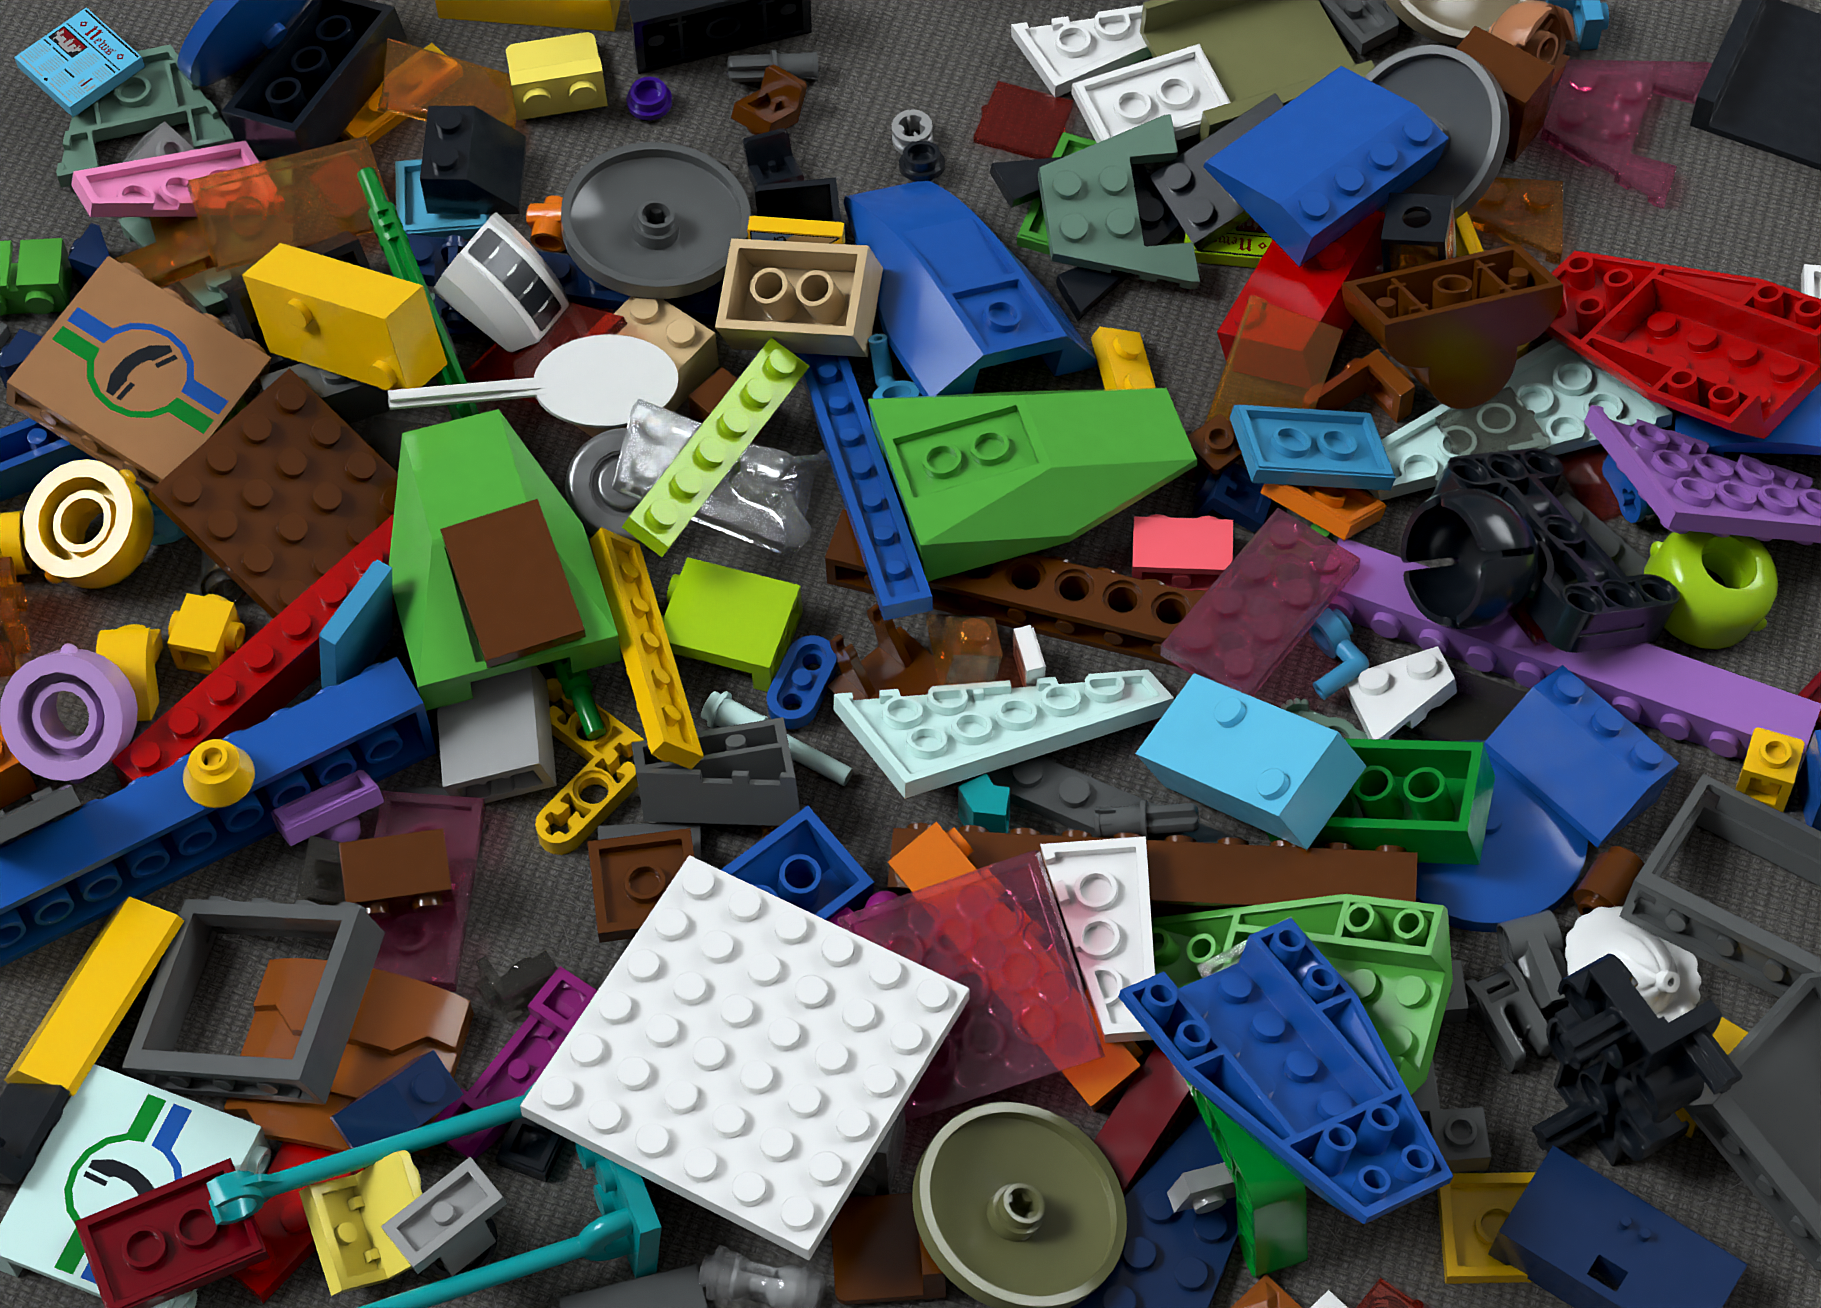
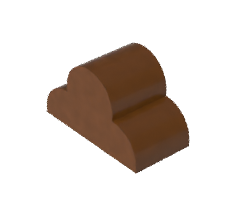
[1342,244,1564,409]

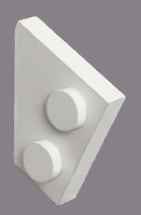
[1344,646,1457,740]

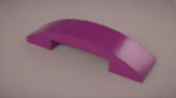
[433,966,597,1160]

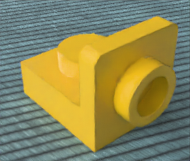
[1735,727,1805,813]

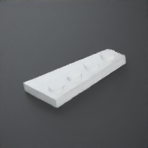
[1040,836,1155,1043]

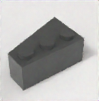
[632,717,800,826]

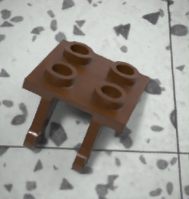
[827,604,964,700]

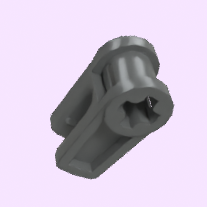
[1464,962,1553,1073]

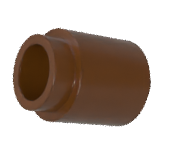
[1573,846,1644,916]

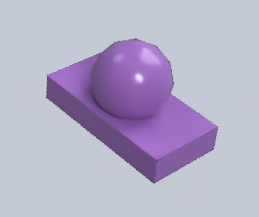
[270,769,384,853]

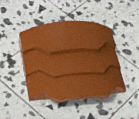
[224,958,474,1157]

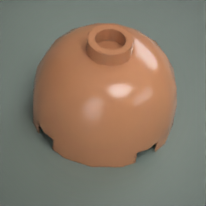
[1489,0,1575,87]

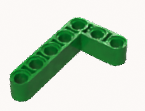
[1184,1078,1308,1278]

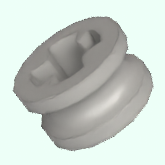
[891,109,933,154]

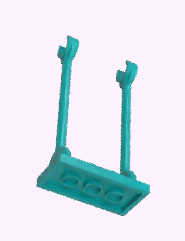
[206,1082,661,1308]

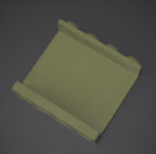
[1140,0,1375,143]

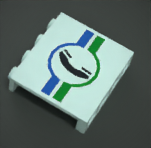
[0,1064,271,1308]

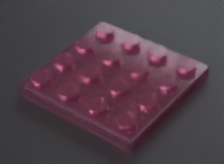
[837,850,1105,1123]

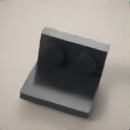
[0,1083,70,1184]

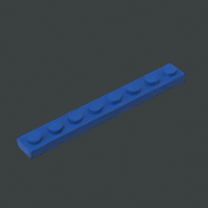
[794,353,933,621]

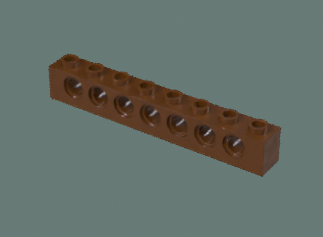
[825,509,1226,675]

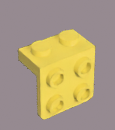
[506,32,608,120]
[299,1150,423,1296]

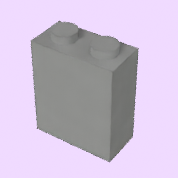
[437,666,557,808]

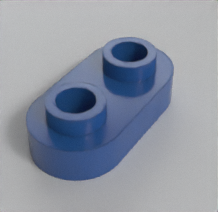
[766,635,838,729]

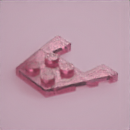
[1541,60,1712,209]

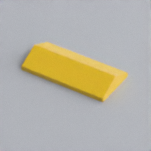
[4,896,184,1097]

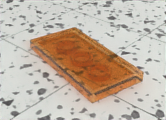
[187,136,390,272]

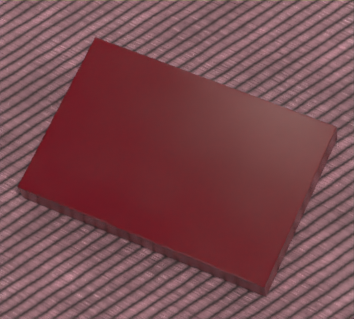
[74,1158,269,1308]

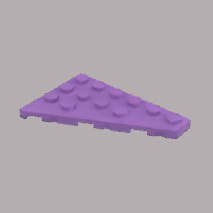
[1584,405,1821,545]

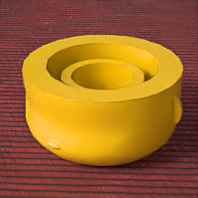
[22,459,155,589]

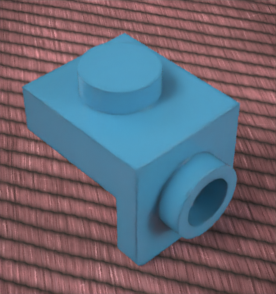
[1546,0,1609,50]

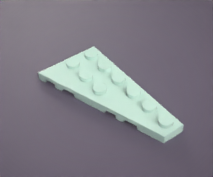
[1367,339,1673,501]
[833,669,1174,799]

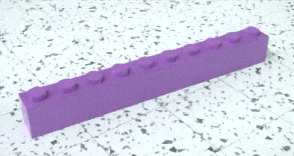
[1316,538,1821,775]

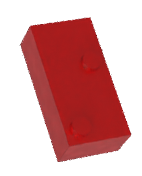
[1217,211,1385,389]

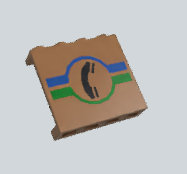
[6,256,271,493]

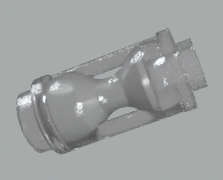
[699,1245,826,1308]

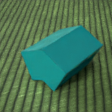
[958,773,1010,833]

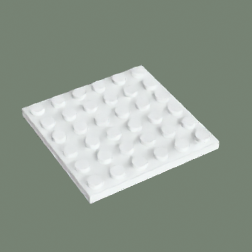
[520,855,970,1260]

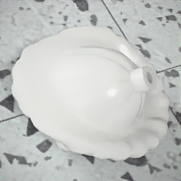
[1565,906,1701,1023]

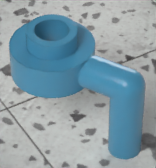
[868,334,922,399]
[1305,606,1369,700]

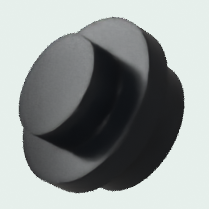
[899,141,945,182]

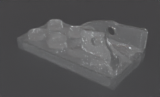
[611,399,828,558]

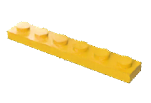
[589,527,704,770]

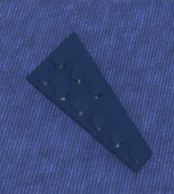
[1070,1113,1238,1308]

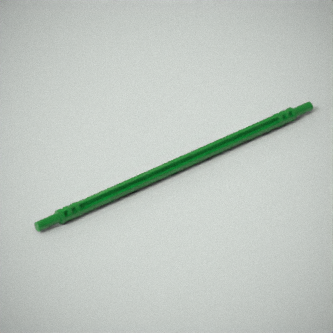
[357,167,606,740]

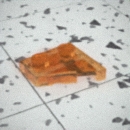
[1467,177,1563,264]

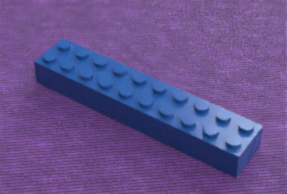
[0,657,437,967]

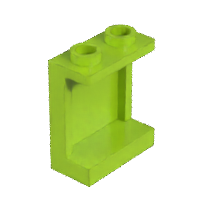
[661,557,803,692]

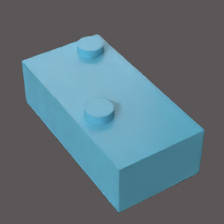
[1135,673,1366,850]

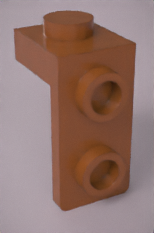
[1302,349,1415,423]

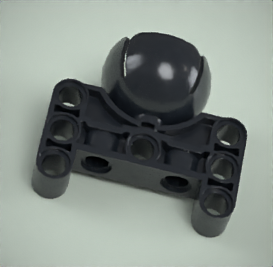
[1400,448,1680,653]

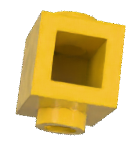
[167,593,245,675]

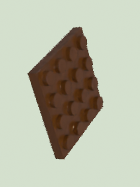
[148,368,398,619]

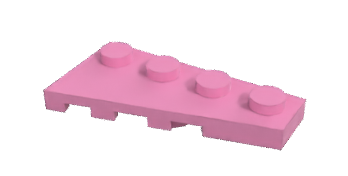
[71,141,285,217]

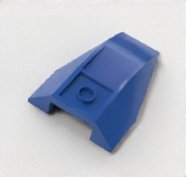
[843,181,1097,396]
[1118,918,1453,1224]

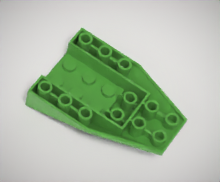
[868,388,1197,582]
[389,409,622,711]

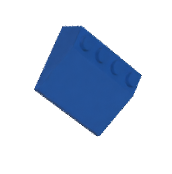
[1203,66,1449,267]

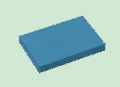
[1230,405,1396,491]
[319,559,393,689]

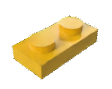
[1091,326,1156,389]

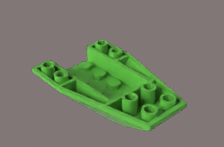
[1152,894,1453,1095]

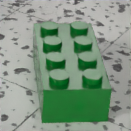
[1266,738,1495,865]

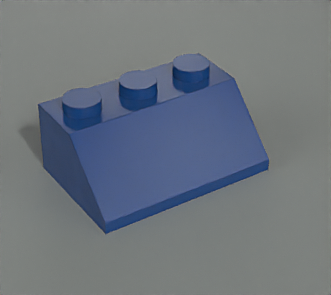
[1484,665,1680,848]
[721,806,874,921]

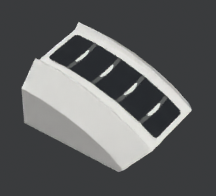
[432,212,569,352]

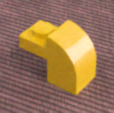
[96,624,163,721]

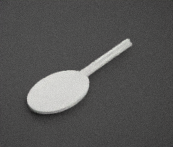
[388,334,678,428]

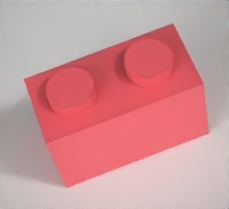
[1132,514,1233,596]

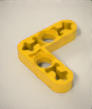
[535,678,644,855]

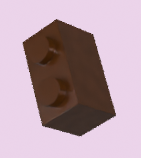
[338,828,454,920]

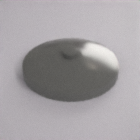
[1364,45,1510,228]
[561,142,751,299]

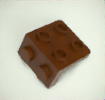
[831,1171,946,1305]

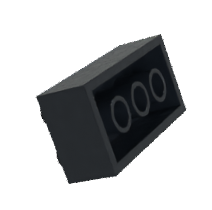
[221,0,410,171]

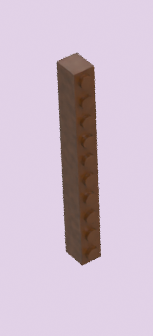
[887,823,1418,917]

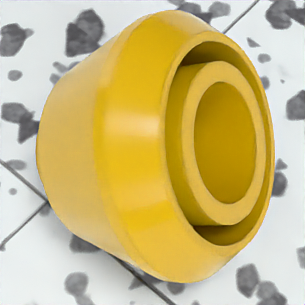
[183,739,255,808]

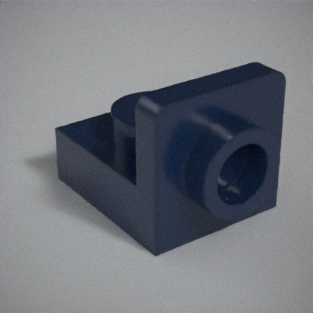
[1192,463,1272,533]

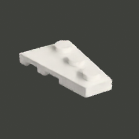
[1011,5,1152,98]

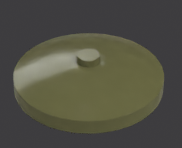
[912,1102,1127,1308]

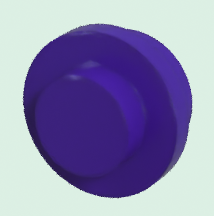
[626,77,672,120]

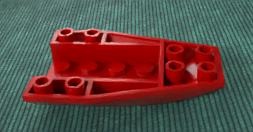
[1544,251,1821,439]

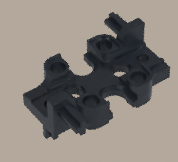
[1532,953,1743,1167]

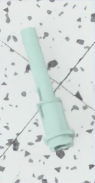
[701,691,853,786]

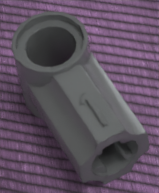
[1496,910,1569,1020]

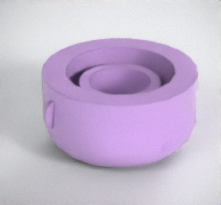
[0,643,138,784]

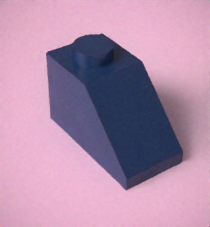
[330,1050,464,1149]

